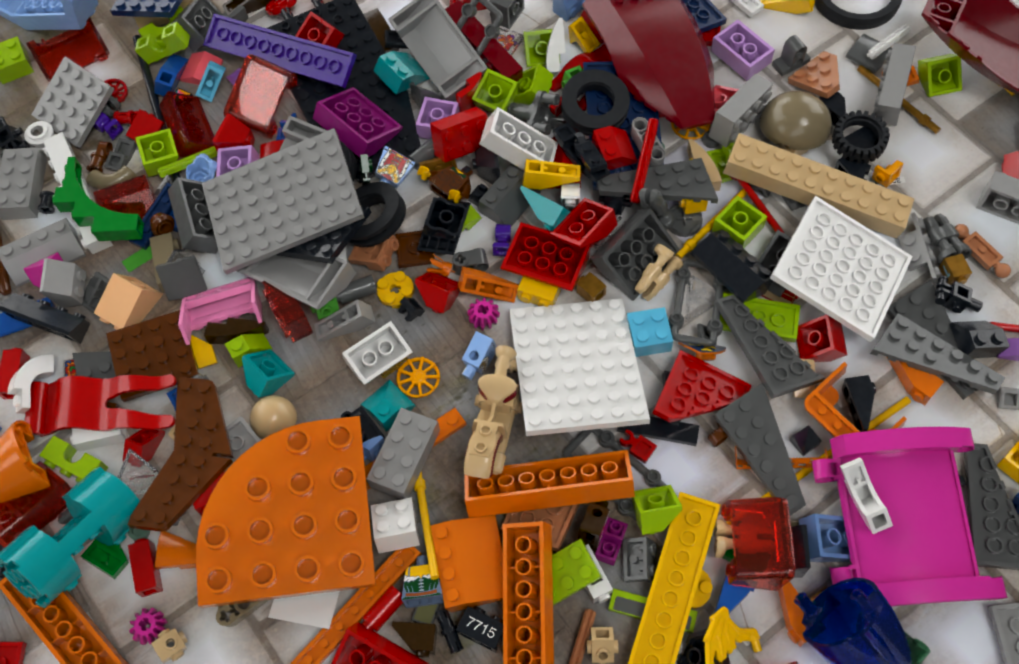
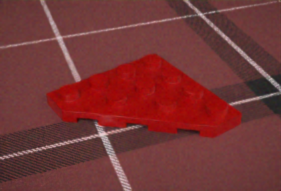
[652,350,752,423]

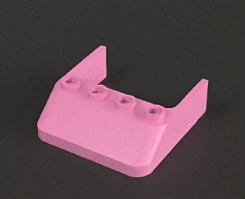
[178,277,262,345]

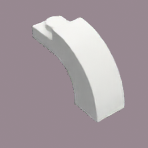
[8,354,54,414]
[840,457,893,534]

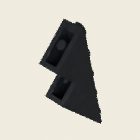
[834,117,883,180]

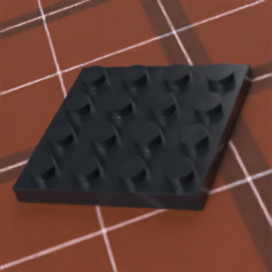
[276,206,372,264]

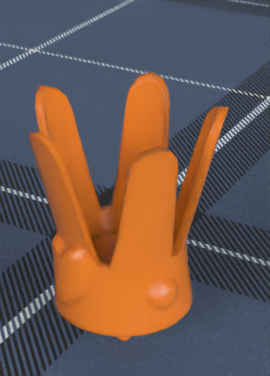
[427,254,455,277]

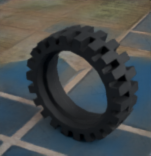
[832,110,890,164]

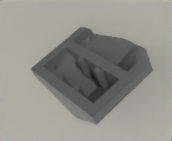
[410,82,443,109]
[82,272,110,316]

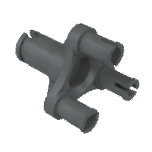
[507,90,566,135]

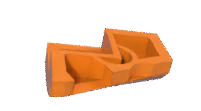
[155,531,196,569]

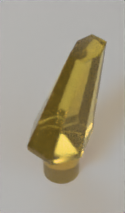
[381,357,408,379]

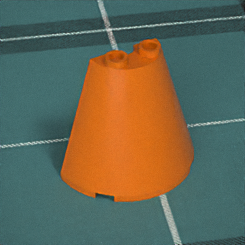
[0,420,51,503]

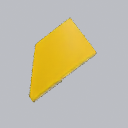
[191,335,218,369]

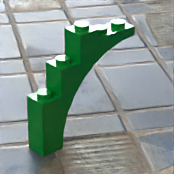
[52,157,144,241]

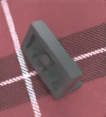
[623,537,657,583]

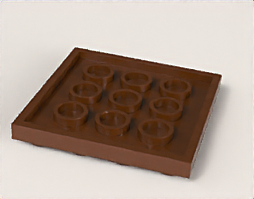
[106,310,199,402]

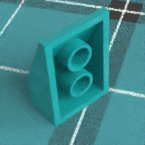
[373,51,430,94]
[520,186,570,232]

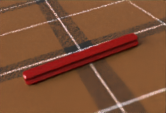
[630,118,659,203]

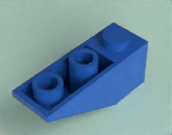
[154,54,189,98]

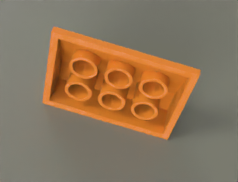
[431,515,503,613]

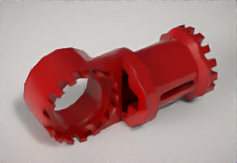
[113,110,148,126]

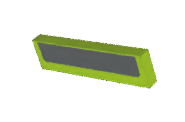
[608,588,698,634]

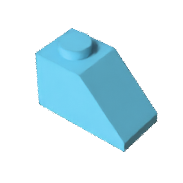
[195,61,226,102]

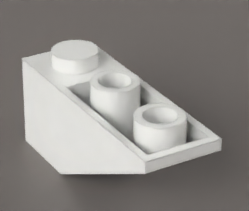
[561,183,580,211]

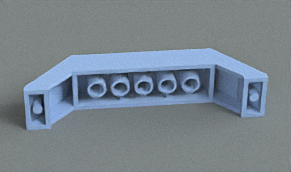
[0,0,98,30]

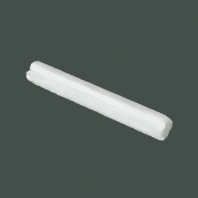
[867,24,911,59]

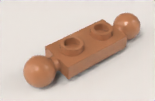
[954,224,1011,278]

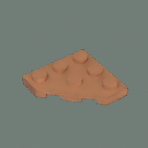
[788,51,840,99]
[500,504,580,552]

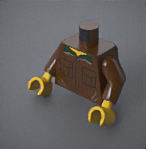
[417,165,473,203]

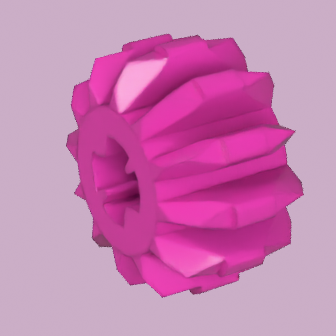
[467,297,500,330]
[129,608,168,645]

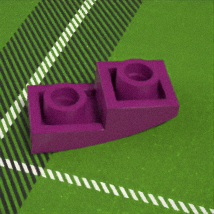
[595,517,628,566]

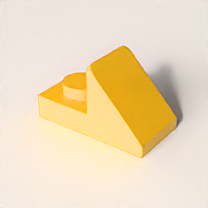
[568,16,600,53]

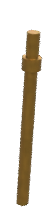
[857,65,941,134]

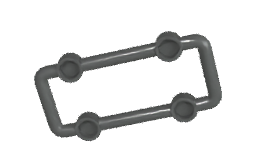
[456,0,503,57]
[668,259,727,347]
[563,429,666,521]

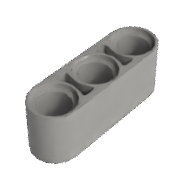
[630,117,666,167]

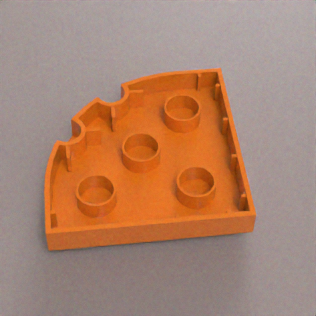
[196,416,376,608]

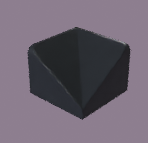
[790,425,822,456]

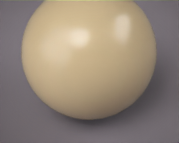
[250,395,297,439]

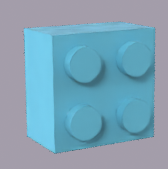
[627,307,673,357]

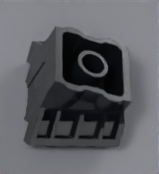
[417,197,471,255]

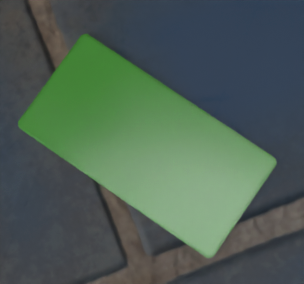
[122,245,153,272]

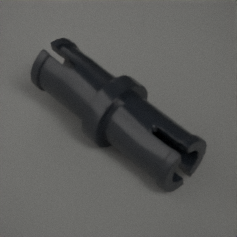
[435,608,464,654]

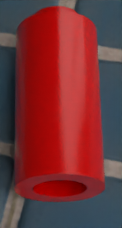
[361,585,403,632]

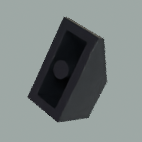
[819,92,846,126]

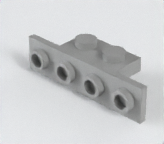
[898,212,942,284]

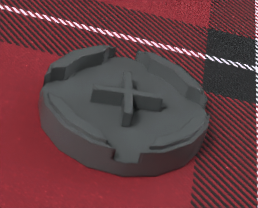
[669,204,703,237]

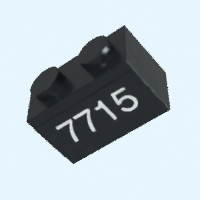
[456,606,503,653]

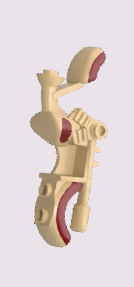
[463,345,523,479]

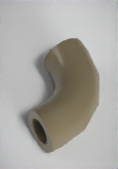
[86,165,137,191]

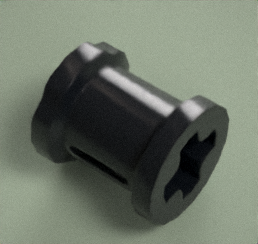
[38,191,55,214]

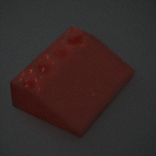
[0,461,72,548]

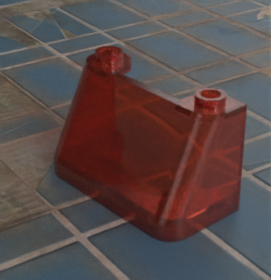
[26,17,110,82]
[224,54,298,139]
[721,497,796,591]

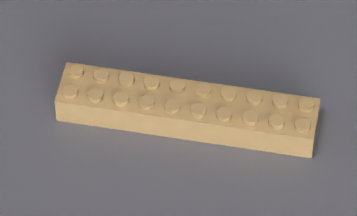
[723,133,914,239]

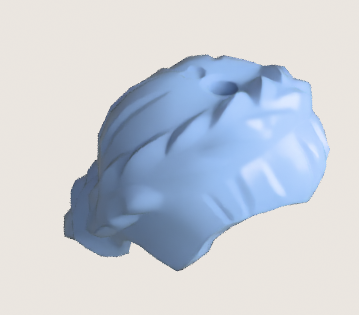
[186,153,217,182]

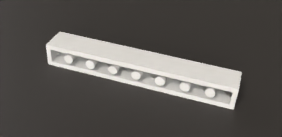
[43,132,113,254]

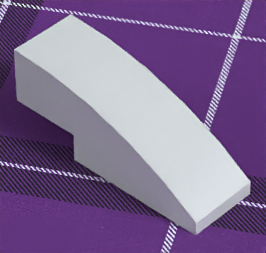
[545,18,566,72]

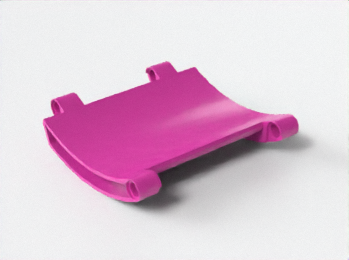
[812,427,1008,610]

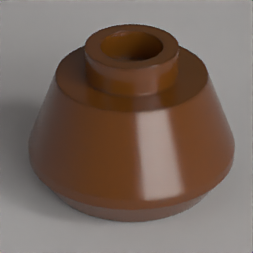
[150,212,175,236]

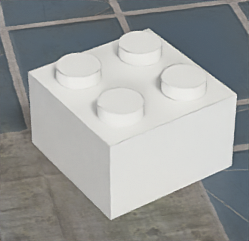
[371,497,420,554]

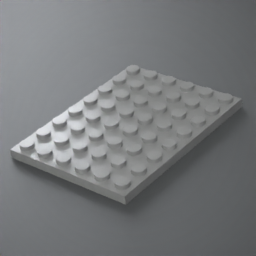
[202,128,365,274]

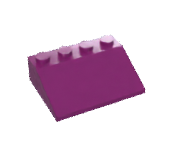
[313,87,403,157]

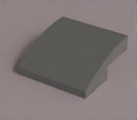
[846,34,893,73]
[155,255,207,301]

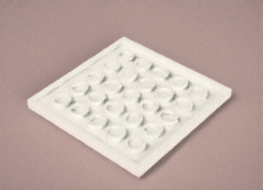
[770,196,913,342]

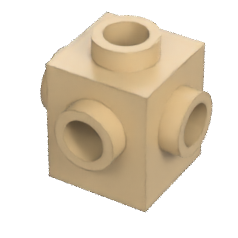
[587,627,618,664]
[151,628,188,664]

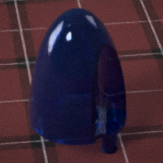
[794,578,912,664]

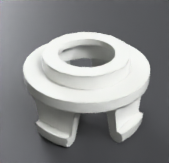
[24,121,56,151]

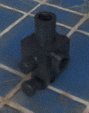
[0,116,30,158]
[598,195,632,215]
[935,276,983,313]

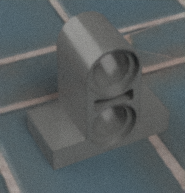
[772,35,811,76]

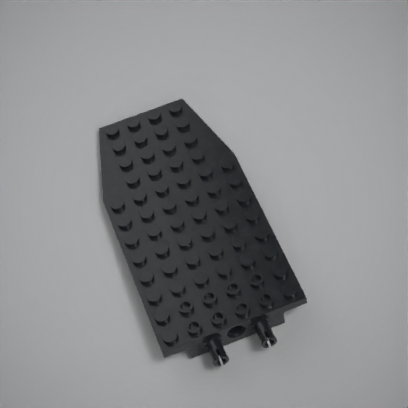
[267,0,421,184]

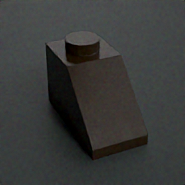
[392,621,438,658]

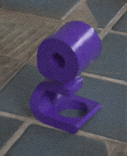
[94,112,124,141]
[493,224,511,257]

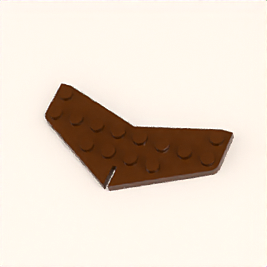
[128,377,234,532]

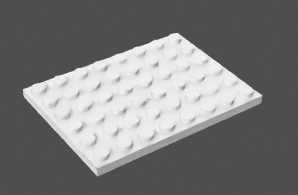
[509,298,650,436]

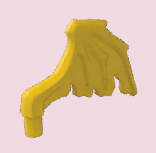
[703,606,762,664]

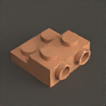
[348,234,399,271]

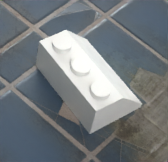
[342,321,413,385]

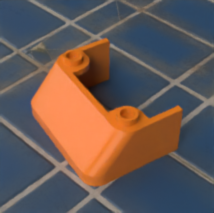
[804,362,907,438]

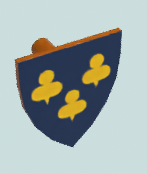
[678,342,726,361]

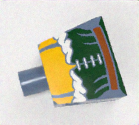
[402,555,444,609]

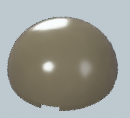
[760,91,832,150]

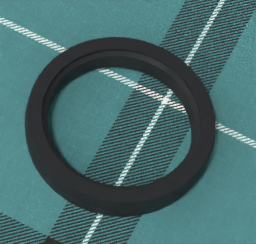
[815,0,902,30]

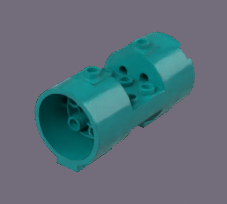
[0,467,140,608]

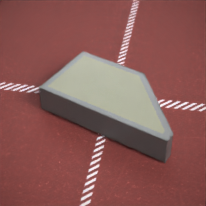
[411,604,441,624]

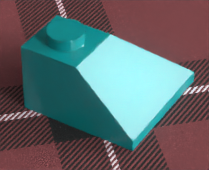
[242,349,295,398]
[360,379,416,432]

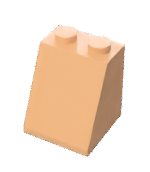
[94,273,163,330]

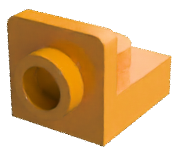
[872,160,903,188]

